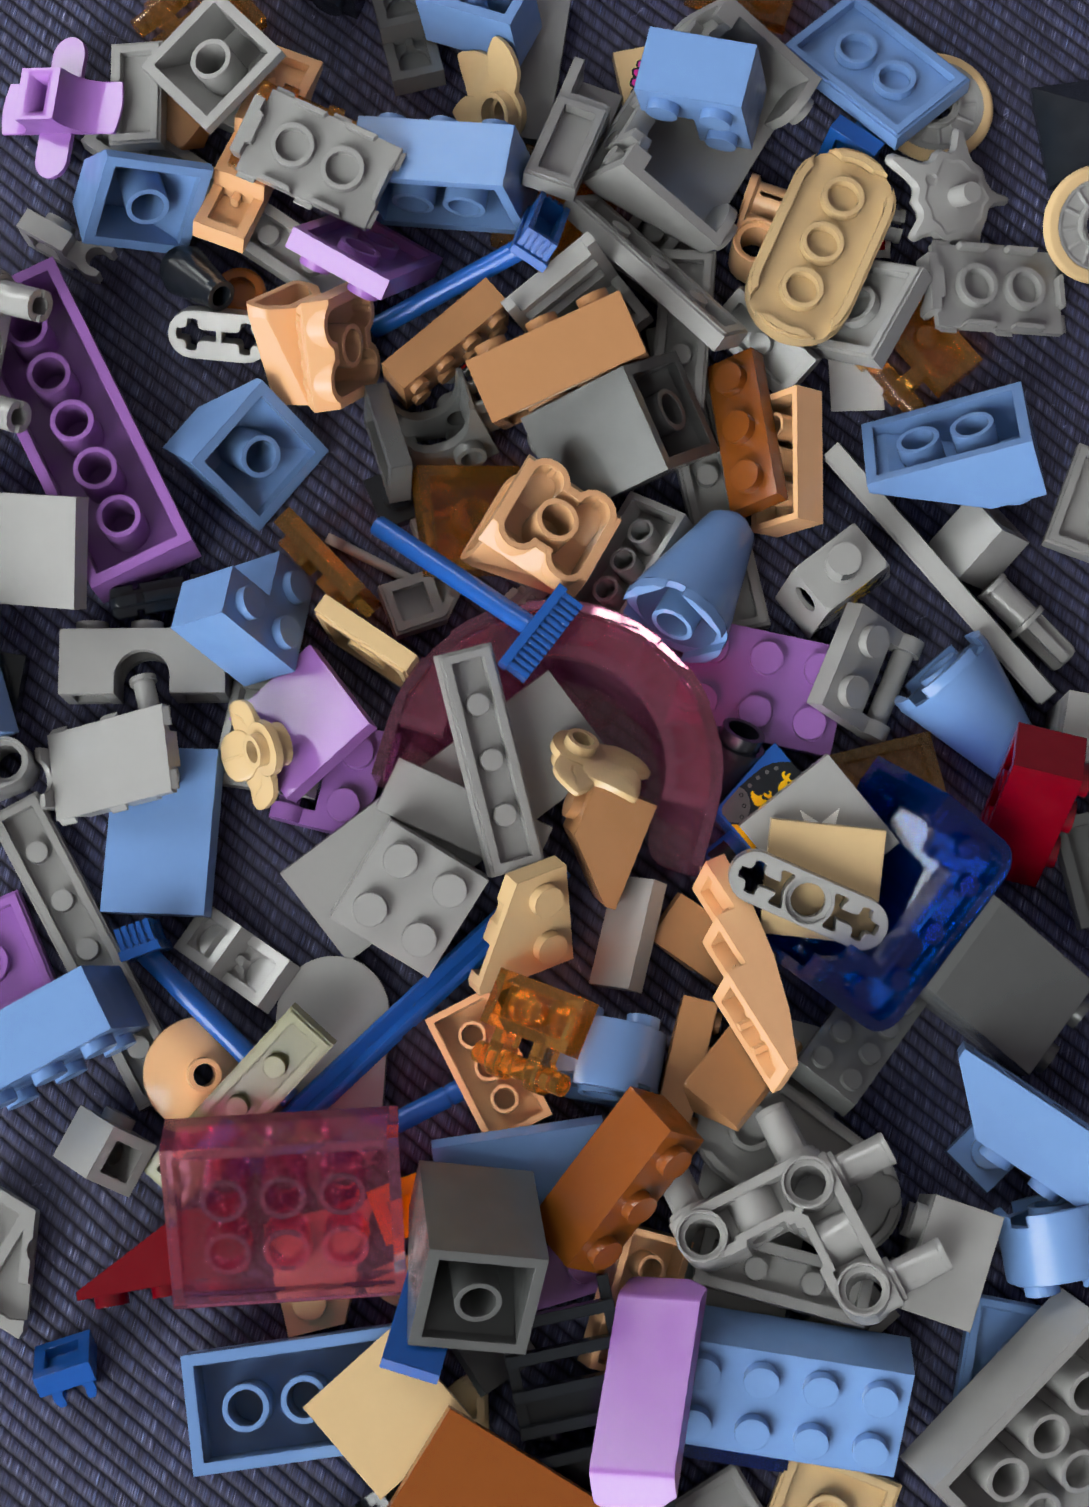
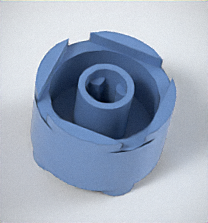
[544,1003,667,1107]
[993,1194,1089,1298]

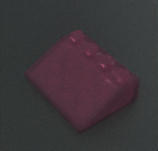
[159,1106,407,1309]

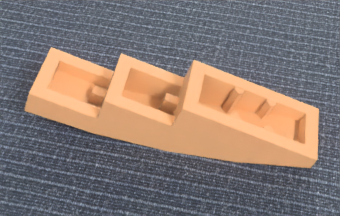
[192,45,323,254]
[692,854,798,1094]

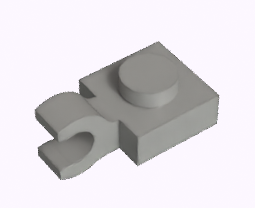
[16,208,118,284]

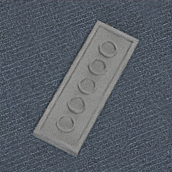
[280,670,604,959]

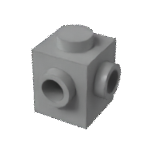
[53,1105,157,1197]

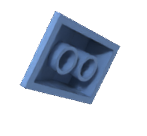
[861,381,1047,509]

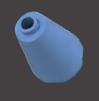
[623,510,754,663]
[894,630,1032,779]

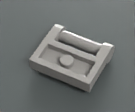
[806,602,925,745]

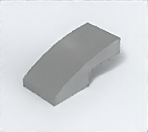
[173,906,300,1014]

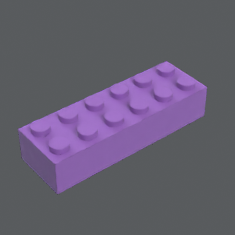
[0,256,202,604]

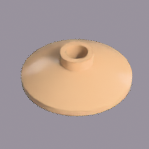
[143,1017,239,1127]

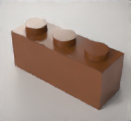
[540,1086,705,1274]

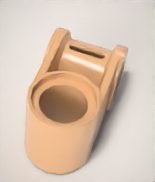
[728,173,787,283]

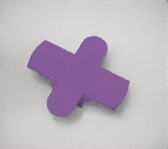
[2,37,124,180]

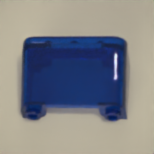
[758,756,1012,1031]

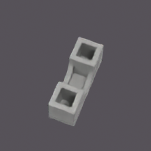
[58,619,233,704]

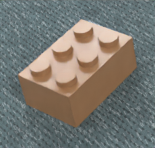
[465,287,651,430]

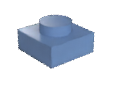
[944,1124,1014,1193]

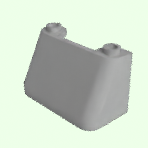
[582,0,822,253]

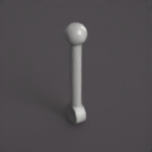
[324,533,415,579]

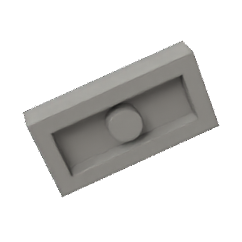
[722,286,822,393]

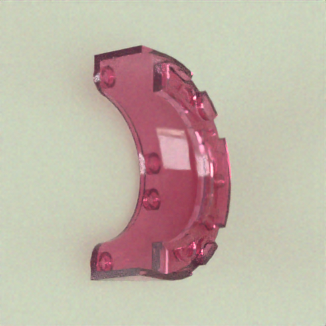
[371,599,723,878]

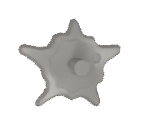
[884,128,1009,245]

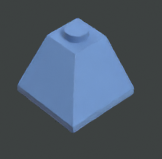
[72,149,214,253]
[162,378,329,531]

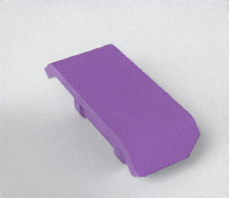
[589,1276,708,1507]

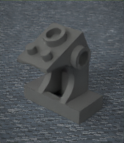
[364,368,500,503]

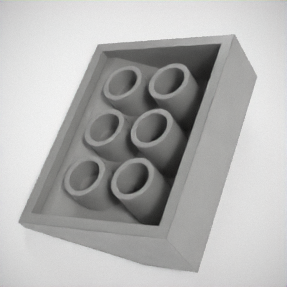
[900,1287,1089,1507]

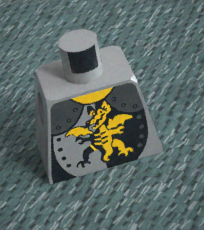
[775,523,890,640]

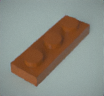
[708,347,788,518]

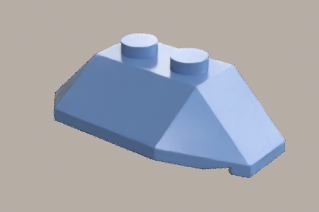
[957,1040,1089,1206]

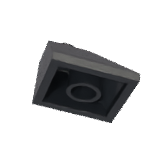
[1029,80,1089,190]

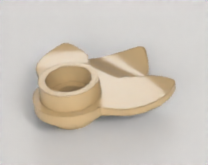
[453,36,527,134]
[221,699,293,810]
[550,728,651,804]

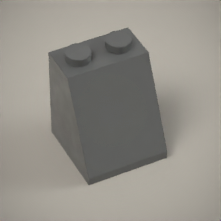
[520,351,720,500]
[913,895,1089,1077]
[407,1160,549,1355]

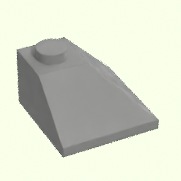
[140,0,286,135]

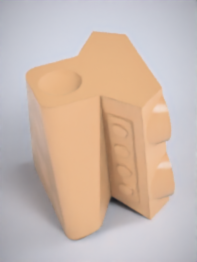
[246,280,381,413]
[460,454,622,598]

